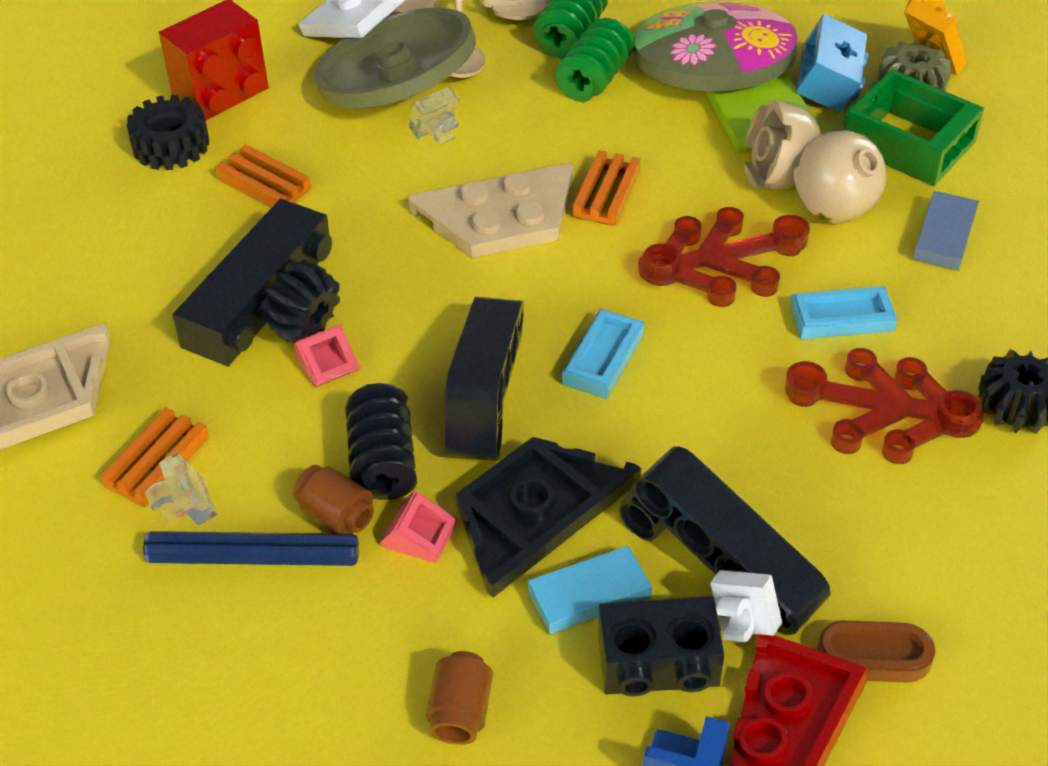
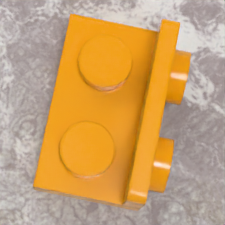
[904,0,967,75]

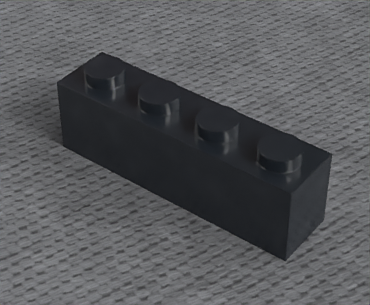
[172,198,332,367]

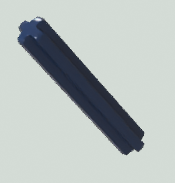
[143,531,360,566]

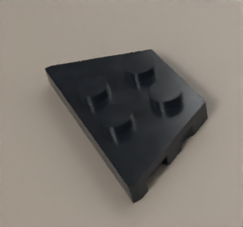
[456,437,642,598]

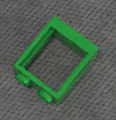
[842,69,984,186]

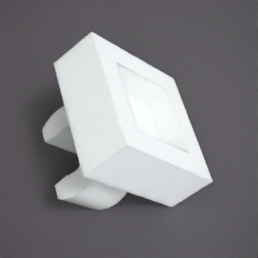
[710,570,782,642]

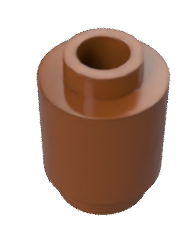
[293,465,374,534]
[426,651,493,745]

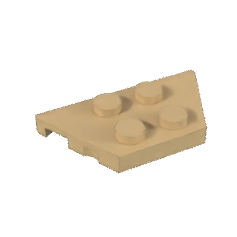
[408,163,573,258]
[0,323,111,450]

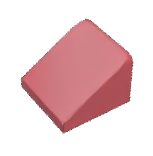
[293,325,360,388]
[379,490,458,563]

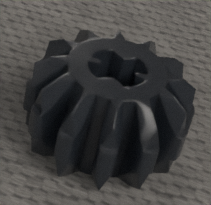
[261,260,340,343]
[978,349,1048,434]

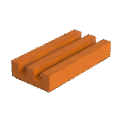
[215,144,311,207]
[573,150,641,226]
[101,407,209,507]

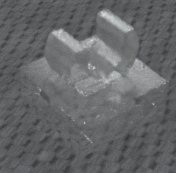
[409,86,459,146]
[145,452,217,526]

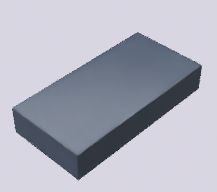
[913,191,979,271]

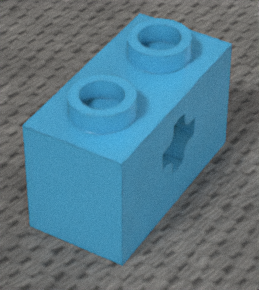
[796,13,869,113]

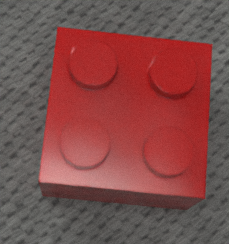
[158,0,269,120]

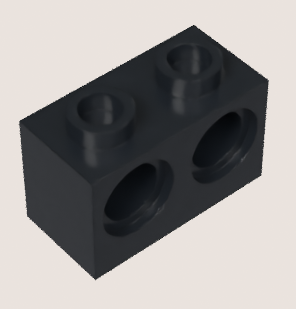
[598,596,724,697]

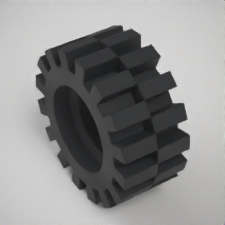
[126,95,210,170]

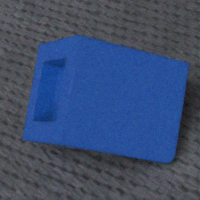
[642,716,730,766]

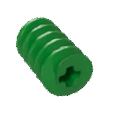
[534,0,608,59]
[555,18,635,103]

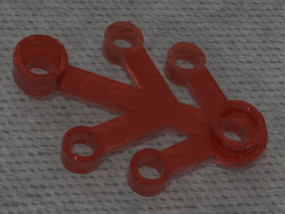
[638,207,810,307]
[785,348,983,464]

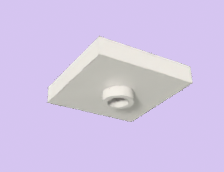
[299,0,405,38]

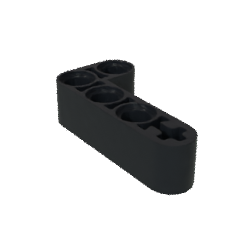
[445,296,524,461]
[619,446,831,635]

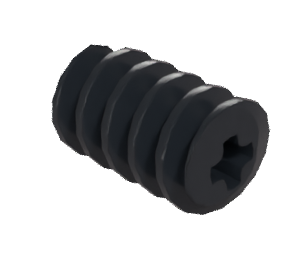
[345,383,417,500]

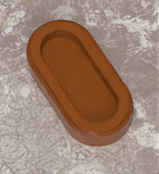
[817,621,935,682]

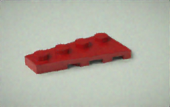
[728,634,867,766]

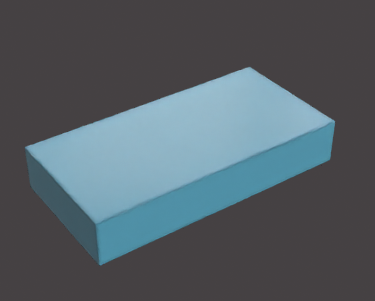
[790,286,897,340]
[562,308,645,399]
[528,546,652,635]

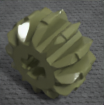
[878,40,951,91]

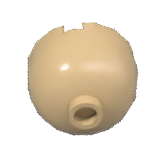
[744,99,821,190]
[794,130,887,224]

